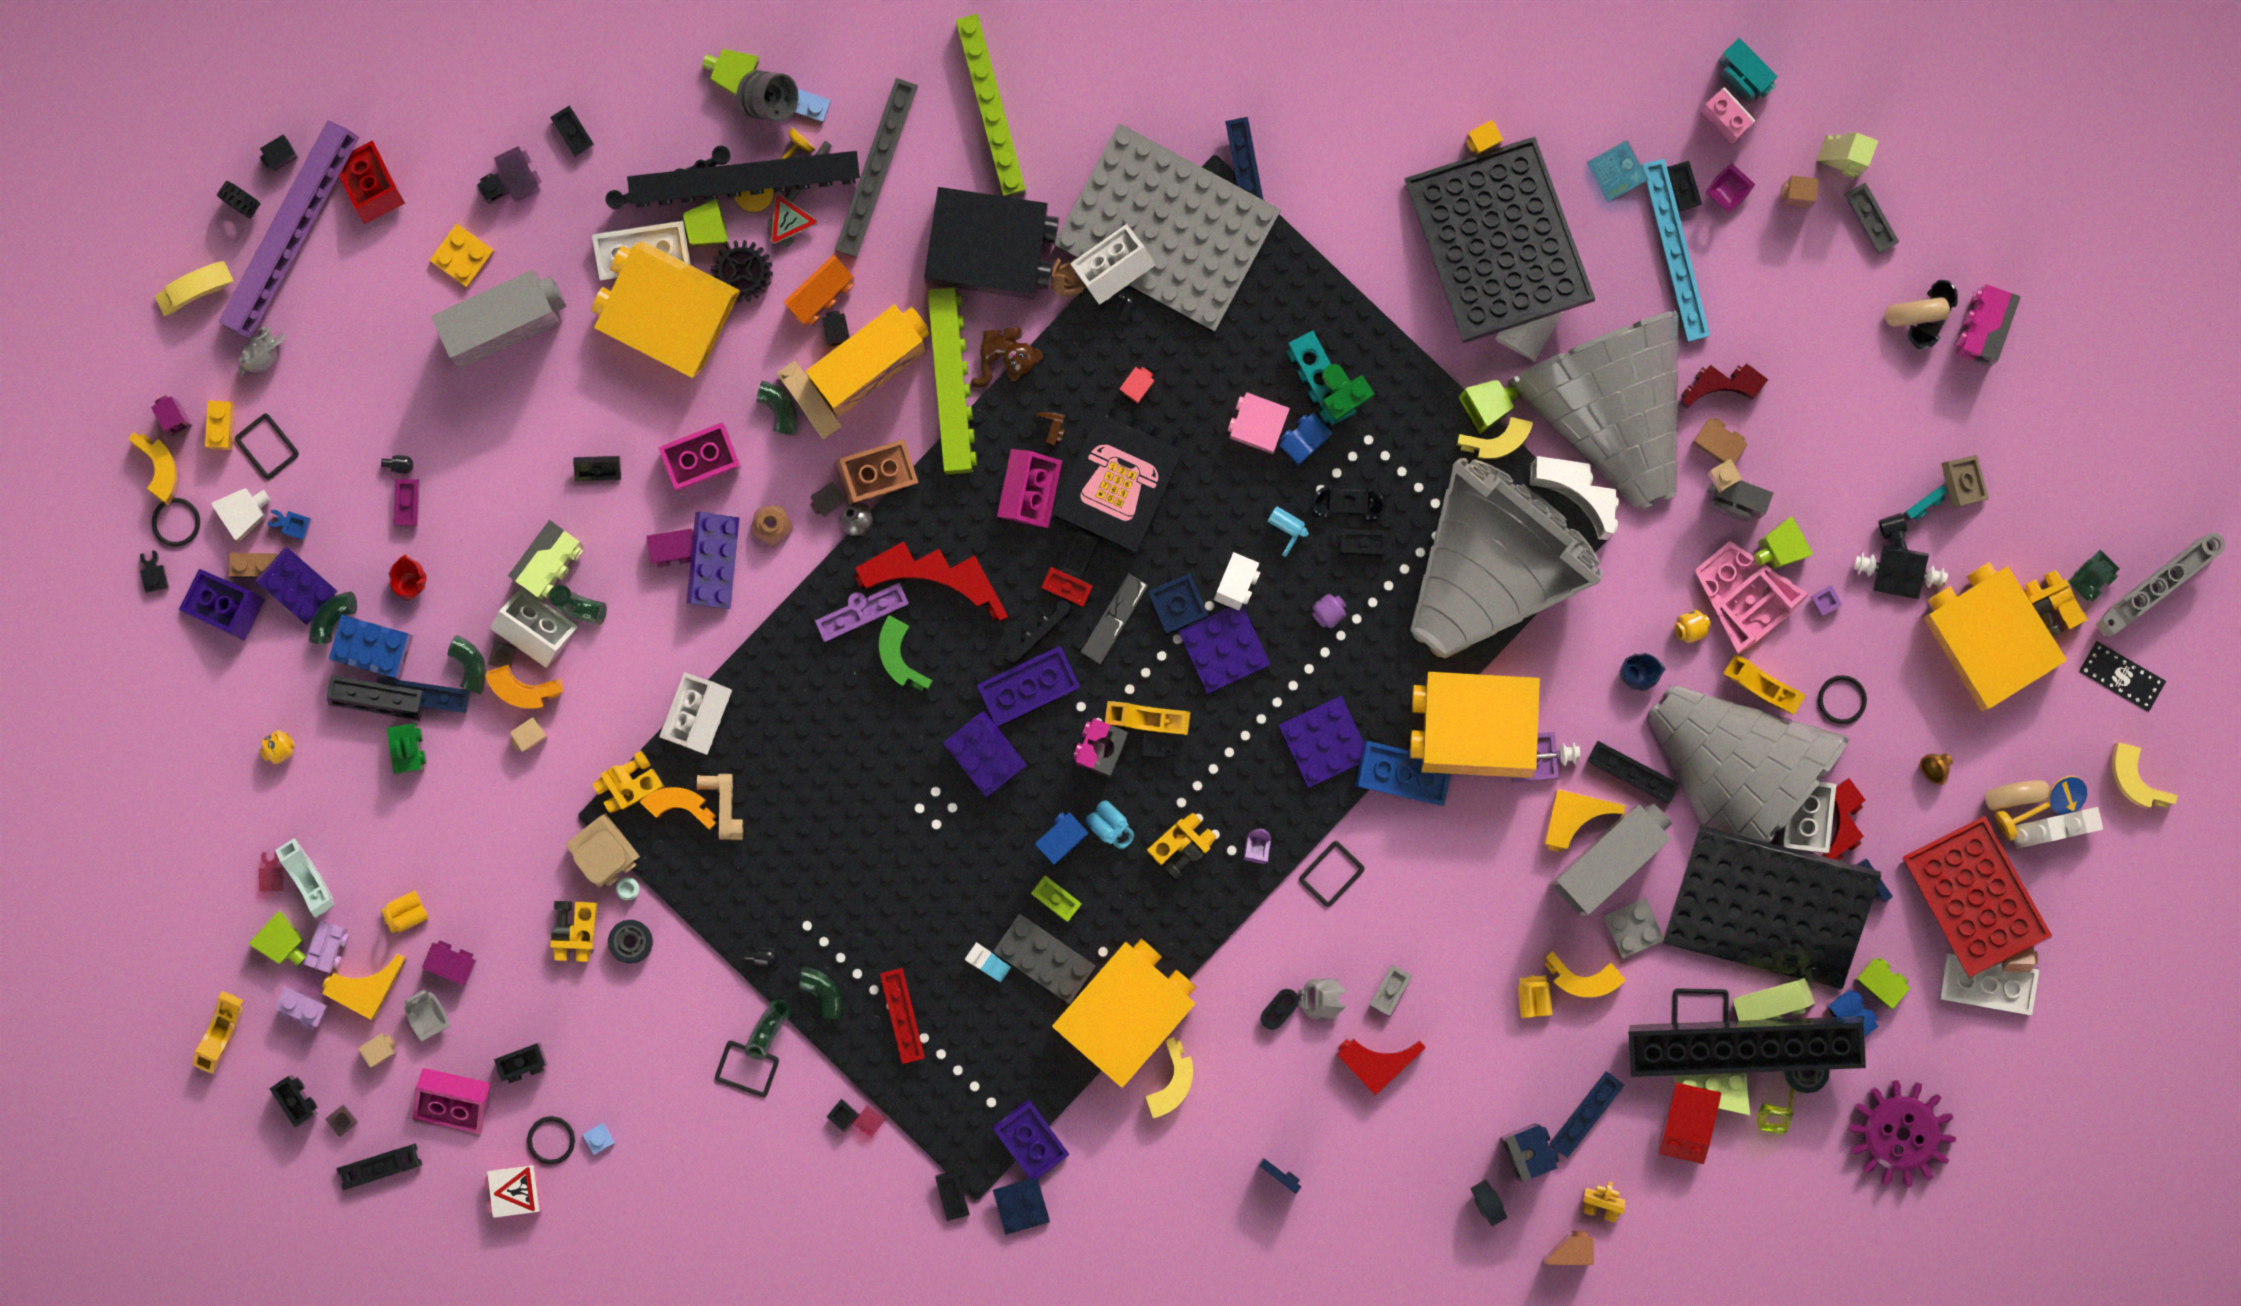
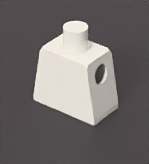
[211,488,271,542]

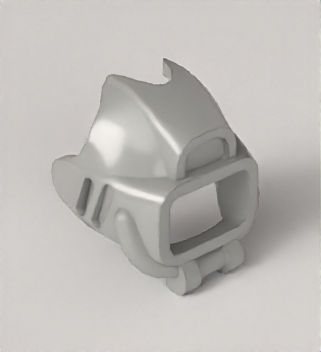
[1299,978,1346,1019]

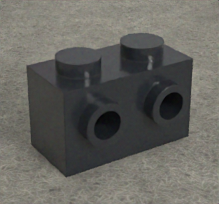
[494,1043,548,1084]
[269,1075,318,1127]

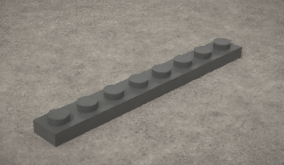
[835,78,918,258]

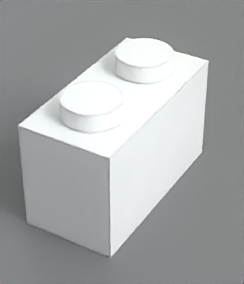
[1214,552,1260,610]

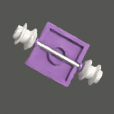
[1512,732,1580,782]

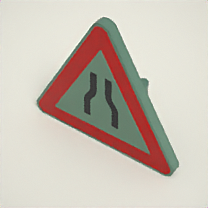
[771,194,818,244]

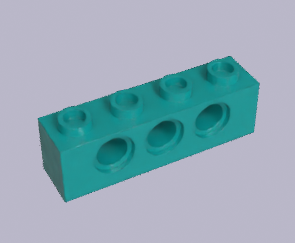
[1286,330,1356,427]

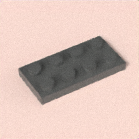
[993,913,1096,1004]

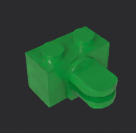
[1322,364,1375,422]
[387,723,427,774]

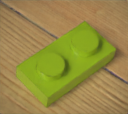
[1031,875,1082,922]

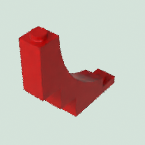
[854,541,1008,622]

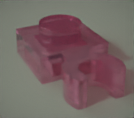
[259,852,284,892]

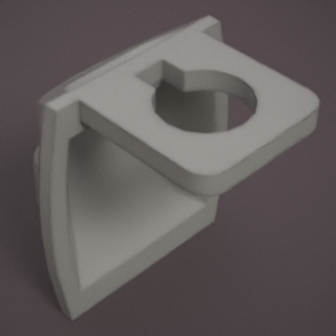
[404,990,450,1041]

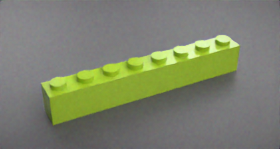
[956,14,1026,198]
[928,287,977,475]

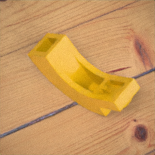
[1723,654,1806,715]
[1105,701,1190,735]
[1544,951,1626,997]
[192,991,243,1074]

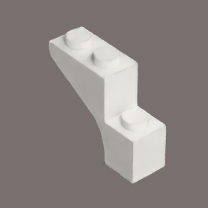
[2014,807,2103,849]

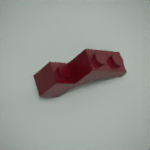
[1680,363,1769,409]

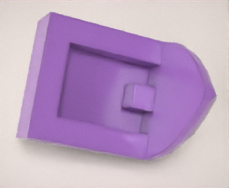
[1243,828,1271,865]

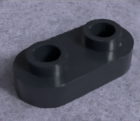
[1260,989,1299,1030]

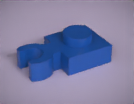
[267,510,311,540]

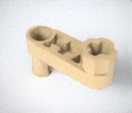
[697,774,743,840]

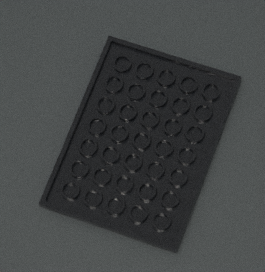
[1404,137,1595,344]
[1663,825,1881,989]

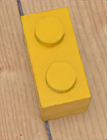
[205,400,235,450]

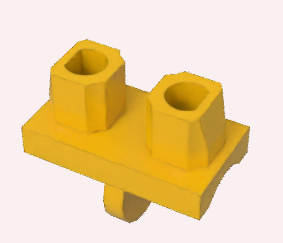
[1583,1181,1626,1223]

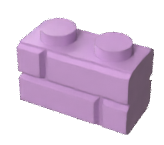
[304,920,349,973]

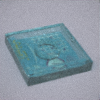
[1587,140,1649,202]

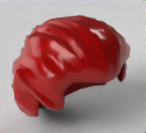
[388,555,427,601]

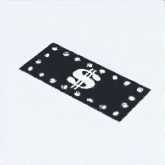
[2079,641,2166,712]

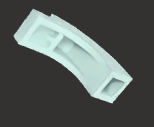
[275,838,334,918]

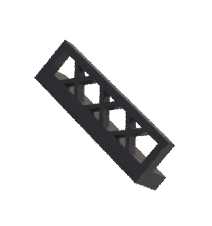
[326,675,423,721]

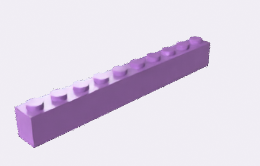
[218,120,360,339]

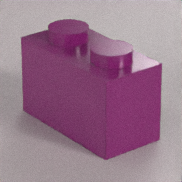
[151,395,192,436]
[646,528,694,568]

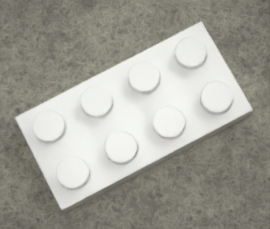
[592,221,691,280]
[1939,954,2040,1016]

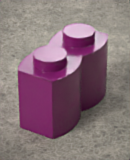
[422,940,477,986]

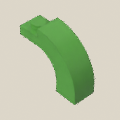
[879,615,933,691]

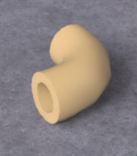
[1885,297,1950,327]
[1985,780,2050,812]

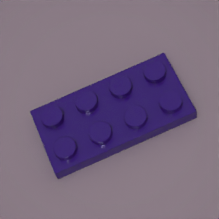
[686,512,739,609]
[977,646,1080,727]

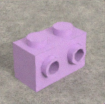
[275,987,330,1029]

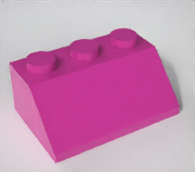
[997,449,1062,528]
[413,1068,491,1134]

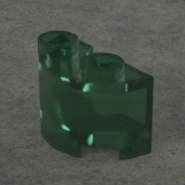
[2068,549,2120,602]

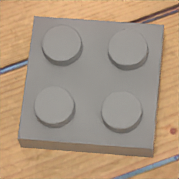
[1603,898,1664,959]

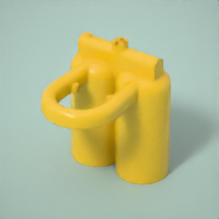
[380,890,429,934]
[1518,975,1553,1018]

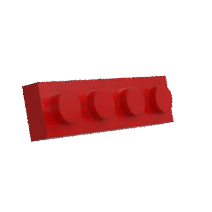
[880,968,925,1064]

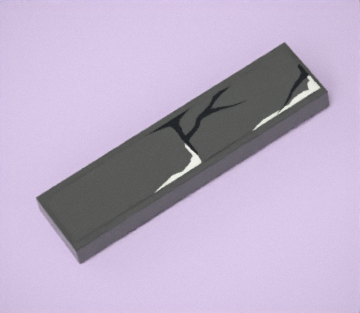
[1081,573,1148,665]

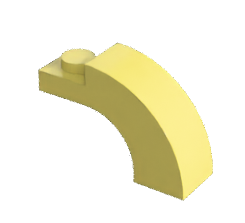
[154,261,234,316]
[1456,417,1533,460]

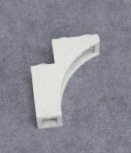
[1530,456,1619,540]

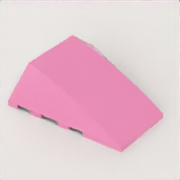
[1695,541,1808,654]

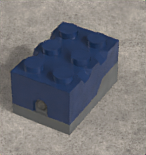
[1501,1123,1560,1182]

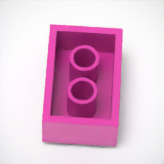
[658,422,741,492]

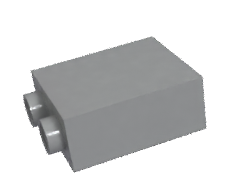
[431,270,567,369]
[1549,803,1672,917]

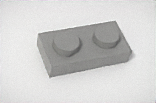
[1369,964,1412,1016]

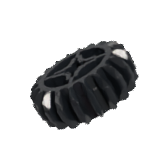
[711,240,773,302]

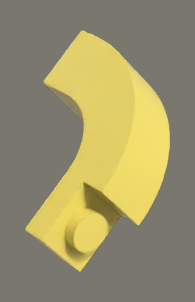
[2111,742,2178,808]
[1145,1037,1193,1118]

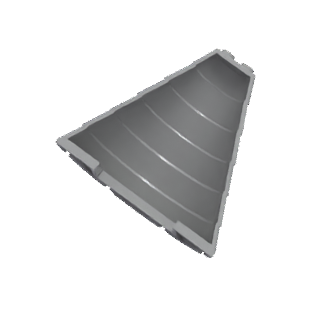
[1507,311,1679,510]
[1410,458,1603,658]
[1648,685,1850,843]

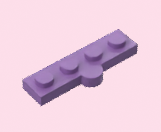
[815,583,909,642]

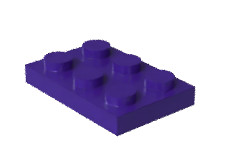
[255,546,338,625]
[992,1099,1070,1179]

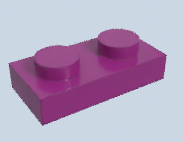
[394,479,420,526]

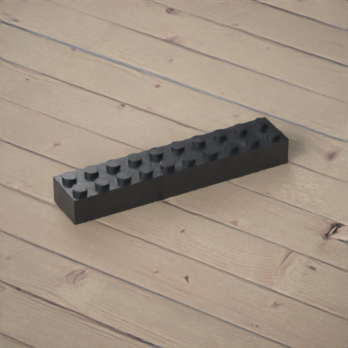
[1628,1016,1866,1077]

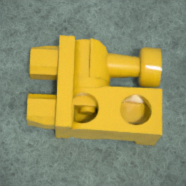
[592,750,664,813]

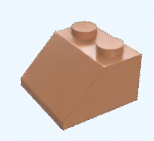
[1543,1230,1594,1265]

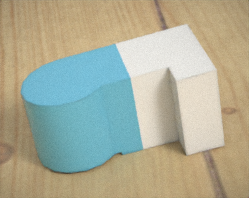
[965,942,1011,982]

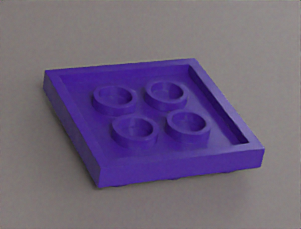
[1178,605,1270,694]
[1278,696,1364,788]

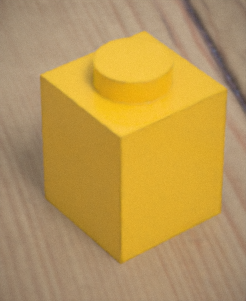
[1466,120,1503,155]

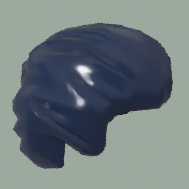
[1619,652,1666,691]

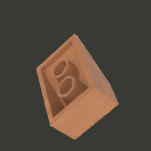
[835,439,919,506]

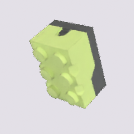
[508,520,584,601]

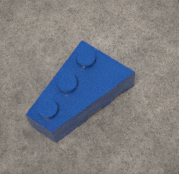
[1035,812,1088,864]

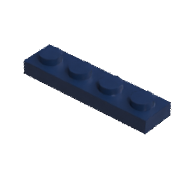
[1225,117,1264,200]
[376,677,470,713]
[1549,1071,1624,1158]

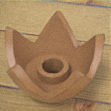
[1051,258,1086,297]
[751,505,793,546]

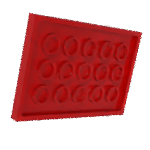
[1902,816,2052,979]

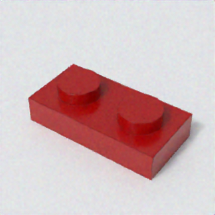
[1041,567,1093,607]

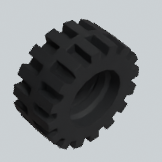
[216,180,261,219]

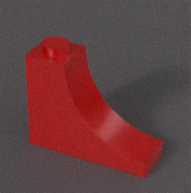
[1336,1039,1426,1095]

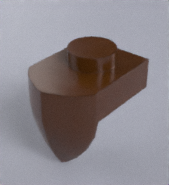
[1036,412,1065,447]

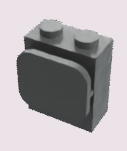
[1707,480,1774,522]

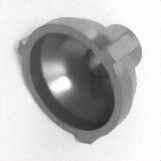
[839,504,873,536]

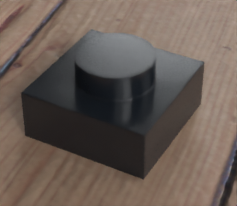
[826,1099,860,1132]

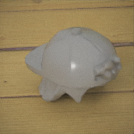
[238,326,286,377]

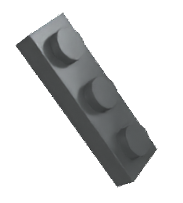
[1844,182,1899,254]

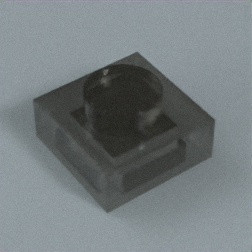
[488,640,517,668]
[325,1104,359,1137]

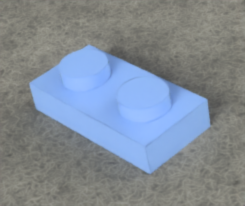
[794,89,831,123]

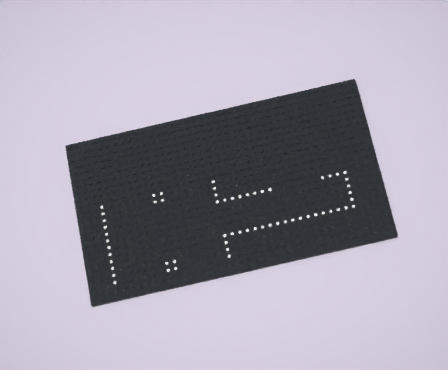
[578,155,1607,1200]

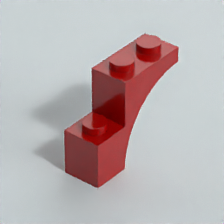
[1821,778,1866,861]

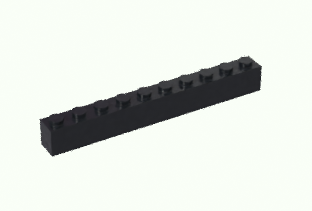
[627,151,860,208]

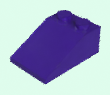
[179,569,265,641]

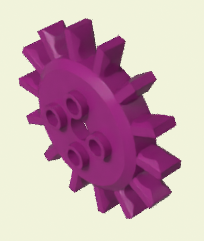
[1847,1080,1956,1187]

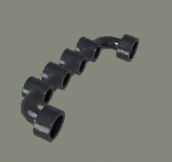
[605,145,731,210]

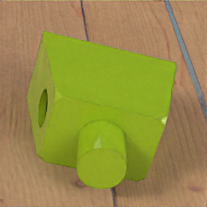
[702,49,760,97]
[683,199,729,247]
[1459,380,1518,434]
[1754,516,1813,570]
[249,911,306,967]

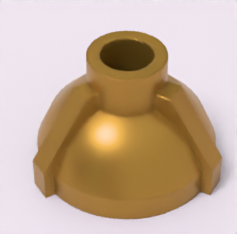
[1919,753,1953,786]

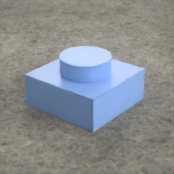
[582,1123,615,1155]

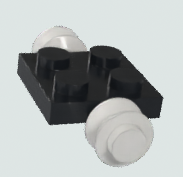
[1854,545,1948,599]

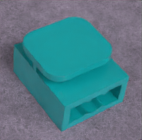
[1718,37,1778,103]

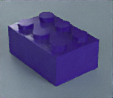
[943,711,1028,797]

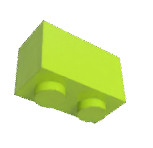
[1855,957,1910,1009]

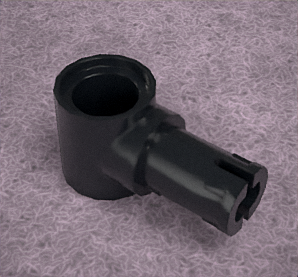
[1878,513,1908,549]

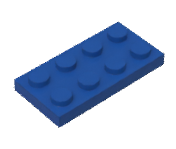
[1355,741,1451,806]

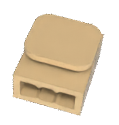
[565,813,640,888]

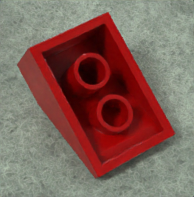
[339,140,405,225]
[1659,1082,1721,1164]

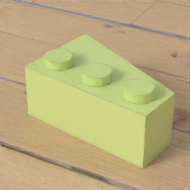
[1816,133,1878,178]
[1733,978,1815,1021]
[1673,1073,1750,1115]

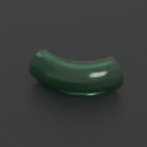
[756,380,798,437]
[549,585,607,625]
[309,591,357,644]
[447,635,487,695]
[799,967,843,1020]
[745,1000,791,1060]

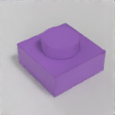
[1810,585,1843,617]

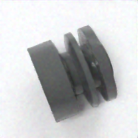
[737,70,799,122]

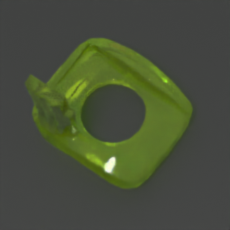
[1757,1087,1794,1134]

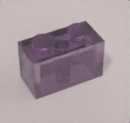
[494,146,542,202]

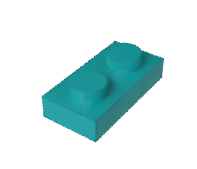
[1903,484,1949,521]

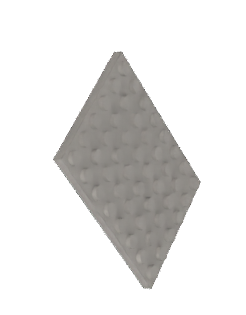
[1053,123,1281,332]

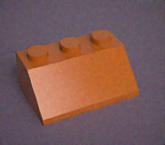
[784,254,855,327]

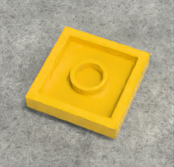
[430,223,494,288]

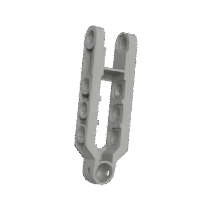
[2096,533,2225,637]

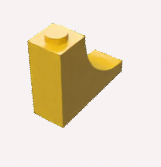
[1544,790,1626,853]
[322,954,407,1020]

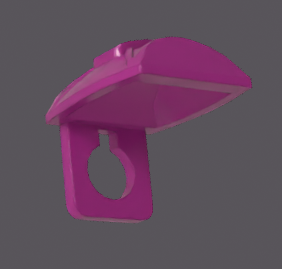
[1706,163,1755,213]

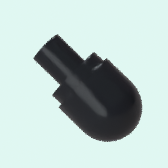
[381,455,414,474]
[745,947,778,967]

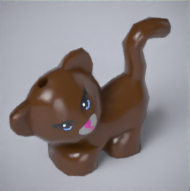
[971,327,1043,388]

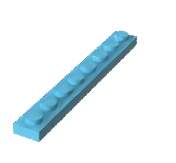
[1642,158,1710,342]

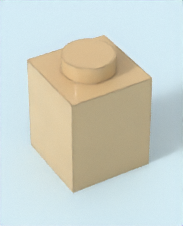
[1708,459,1742,493]
[509,717,548,753]
[358,1033,397,1068]

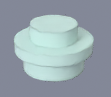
[616,877,639,901]

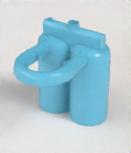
[1267,507,1309,557]
[1085,801,1134,849]

